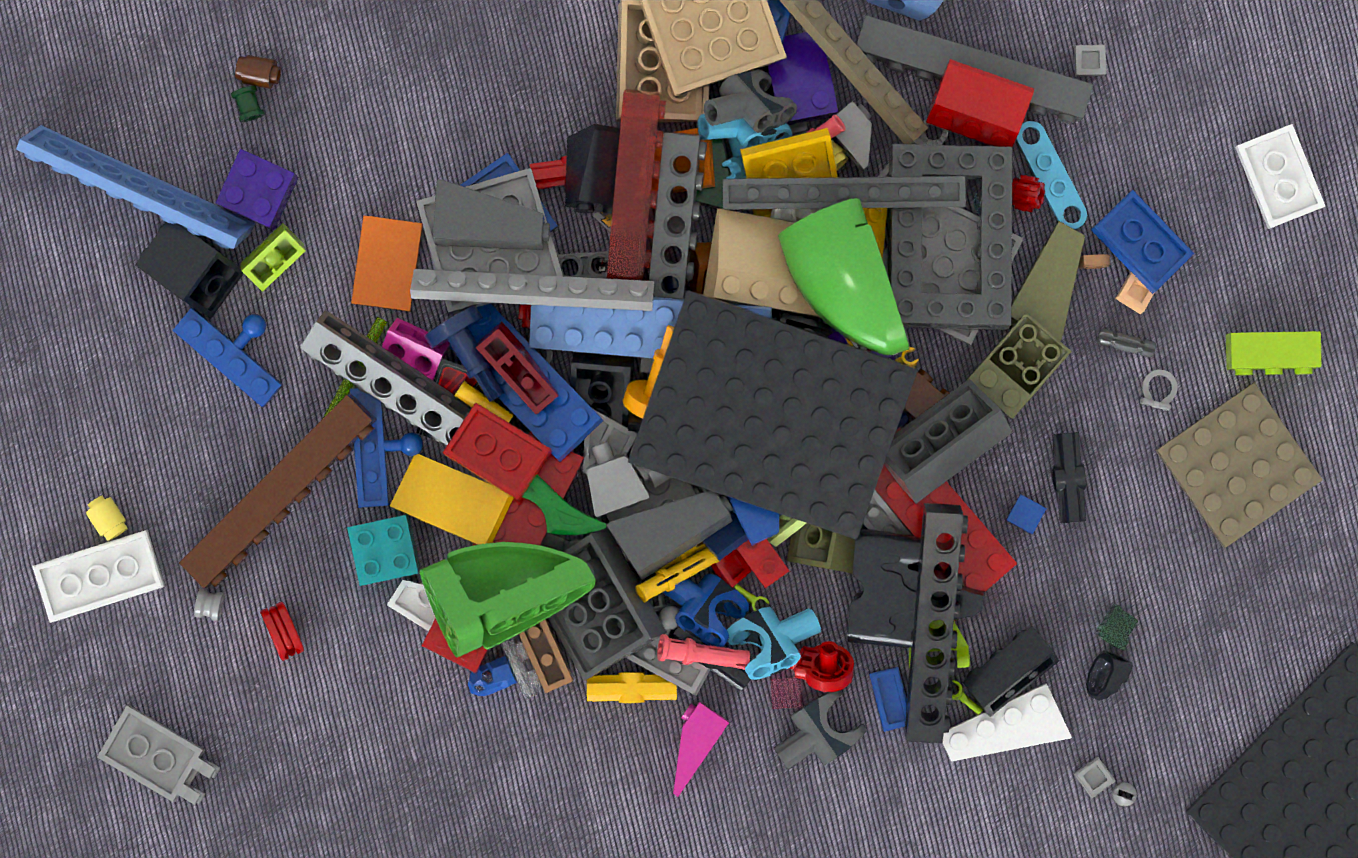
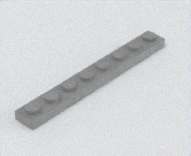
[410,269,654,311]

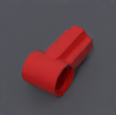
[529,156,567,190]

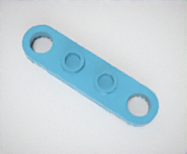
[1016,121,1087,230]

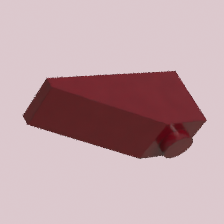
[476,321,559,415]

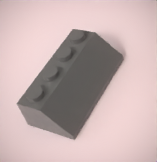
[884,379,1012,503]

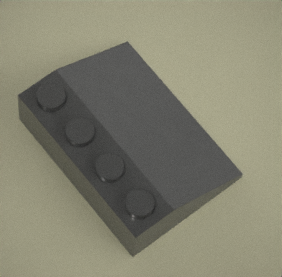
[548,529,667,681]

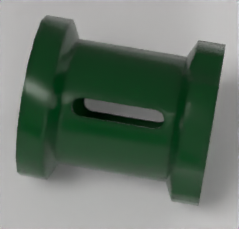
[231,86,265,122]

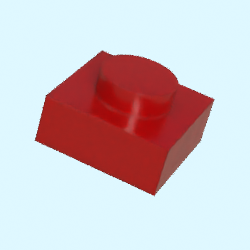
[711,548,752,588]

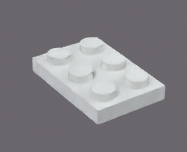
[1235,124,1325,229]

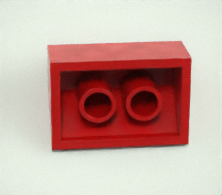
[926,59,1034,147]

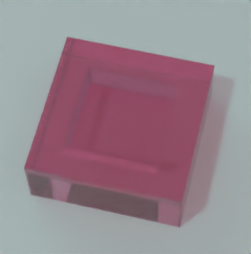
[770,677,802,709]

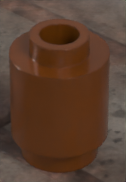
[235,55,281,89]

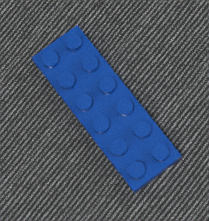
[450,303,604,462]

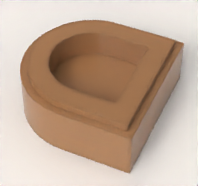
[1078,254,1110,270]

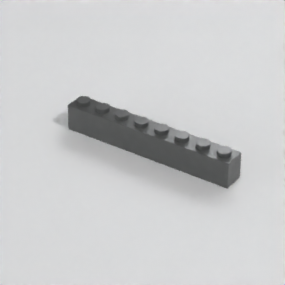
[856,15,1094,125]

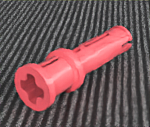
[657,634,750,670]

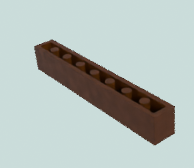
[179,394,377,589]

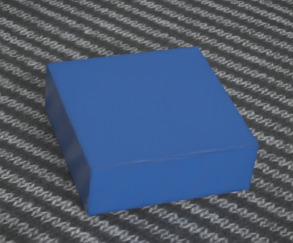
[1006,494,1047,535]

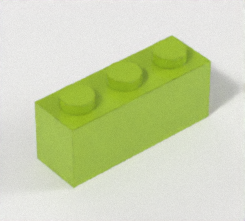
[1226,331,1321,376]

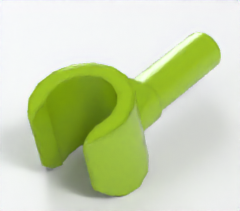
[734,584,769,611]
[952,680,983,715]

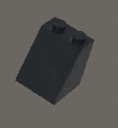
[565,124,648,218]
[135,222,244,319]

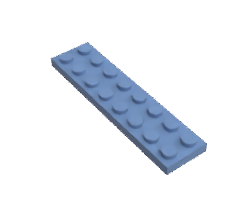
[16,125,255,249]
[529,297,772,358]

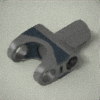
[704,70,797,133]
[774,690,868,770]

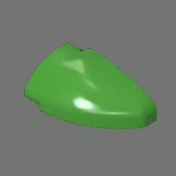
[778,198,909,355]
[419,542,596,658]

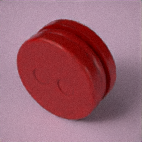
[260,601,304,661]

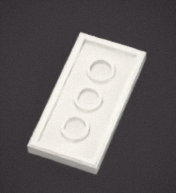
[32,530,165,623]

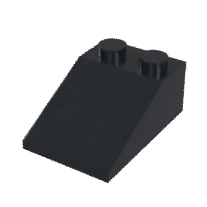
[570,352,634,445]

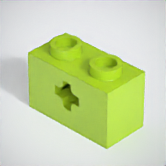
[240,223,306,292]

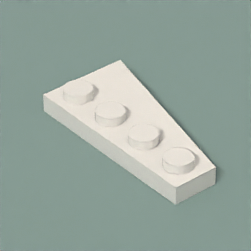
[942,683,1072,762]

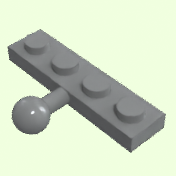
[626,605,710,696]

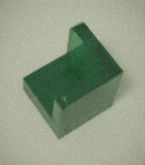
[1094,604,1138,651]

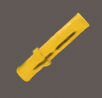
[635,548,721,603]

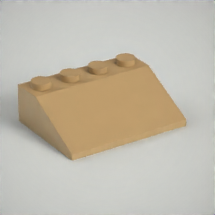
[616,0,709,123]
[703,208,821,318]

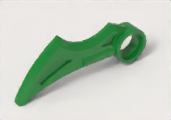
[522,474,607,535]

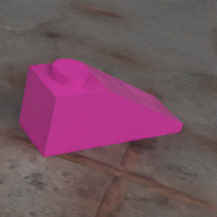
[673,701,729,797]

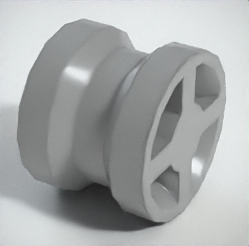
[194,588,225,622]

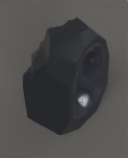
[1086,650,1133,700]

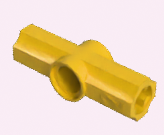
[587,672,677,703]

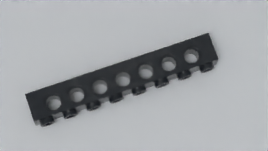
[904,503,968,743]

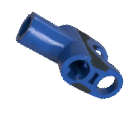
[659,574,749,647]

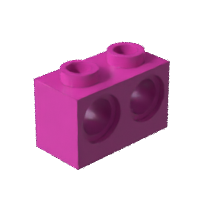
[382,318,450,380]

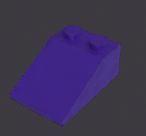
[767,32,838,126]

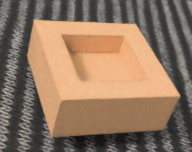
[1115,272,1154,314]

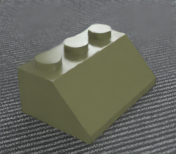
[787,523,863,574]

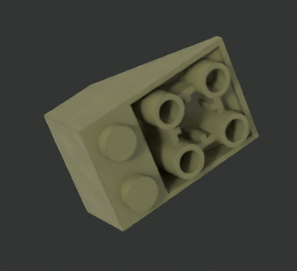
[966,312,1072,419]

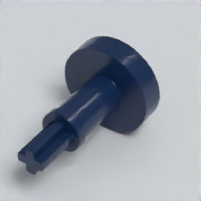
[424,305,504,402]

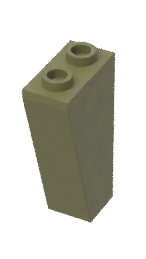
[1011,221,1085,341]

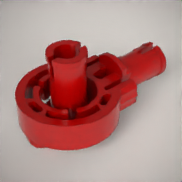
[788,641,854,692]

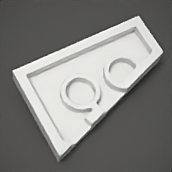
[387,580,435,631]

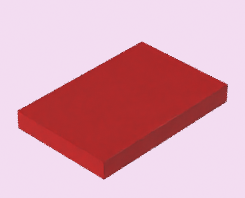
[442,402,552,501]

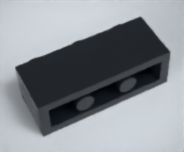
[962,626,1059,717]

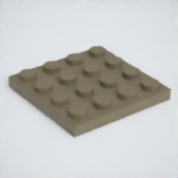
[1155,382,1323,548]

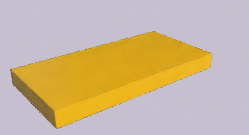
[390,454,513,545]

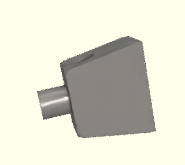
[586,441,650,517]

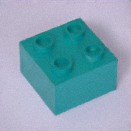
[347,515,420,586]

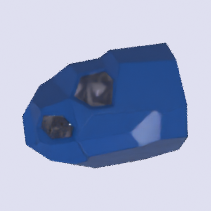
[468,655,518,696]

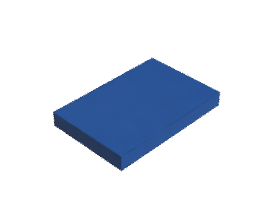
[1091,190,1194,294]

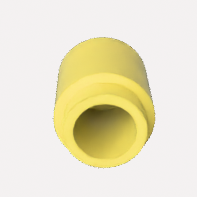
[86,495,128,541]

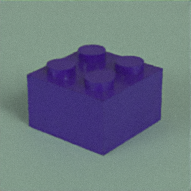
[215,149,299,231]

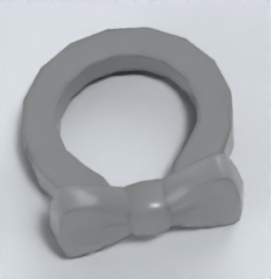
[1140,369,1178,411]

